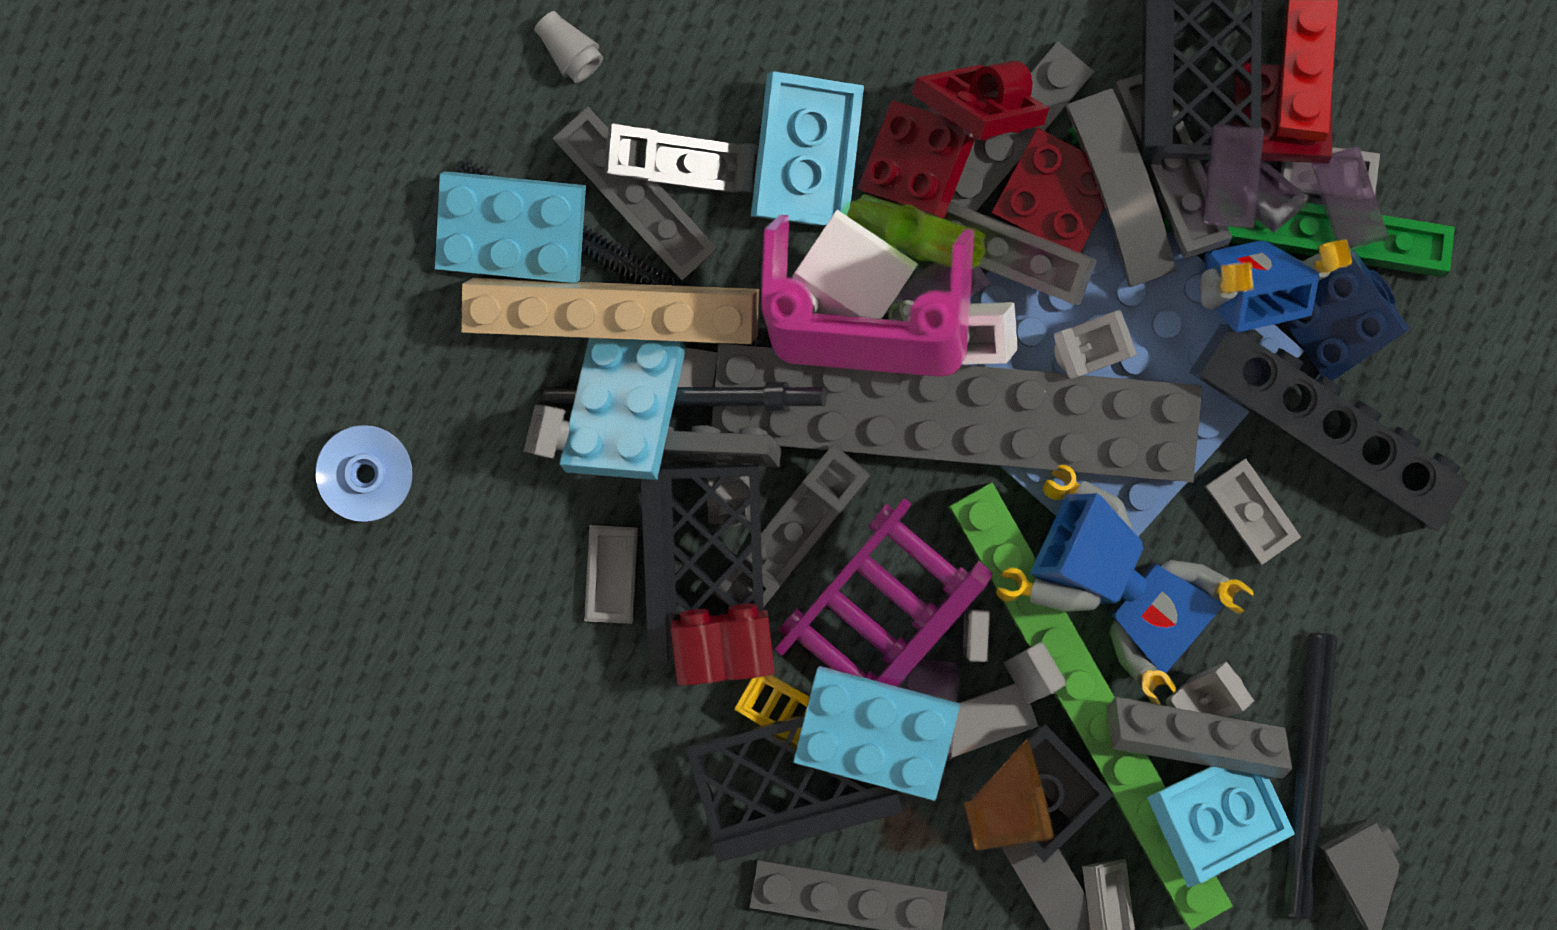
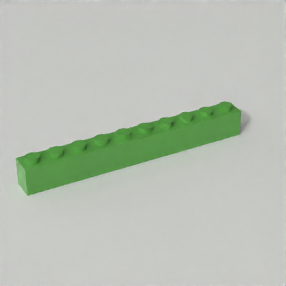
[948,483,1233,930]

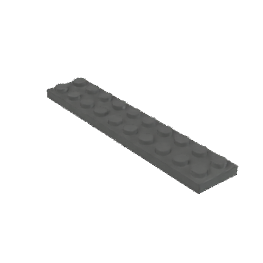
[712,343,1202,482]

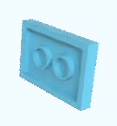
[751,71,864,227]
[435,171,586,283]
[560,338,686,480]
[793,666,961,801]
[1147,766,1295,888]

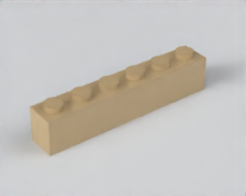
[462,278,759,344]

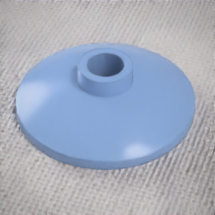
[316,425,413,522]

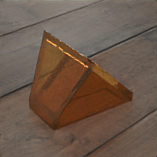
[965,738,1053,850]

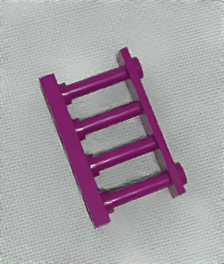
[775,498,993,687]

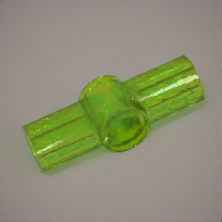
[846,194,986,269]

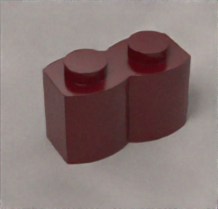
[671,604,775,685]

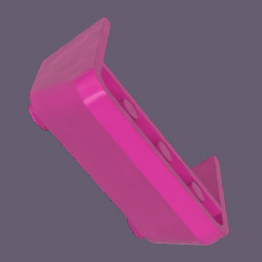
[762,215,974,376]

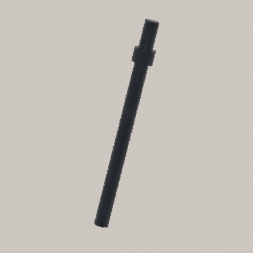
[544,382,827,411]

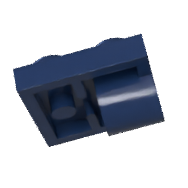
[1285,250,1410,381]

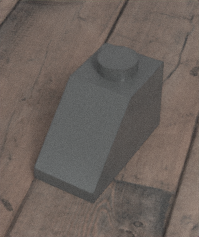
[1319,819,1400,930]

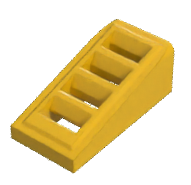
[734,675,810,746]

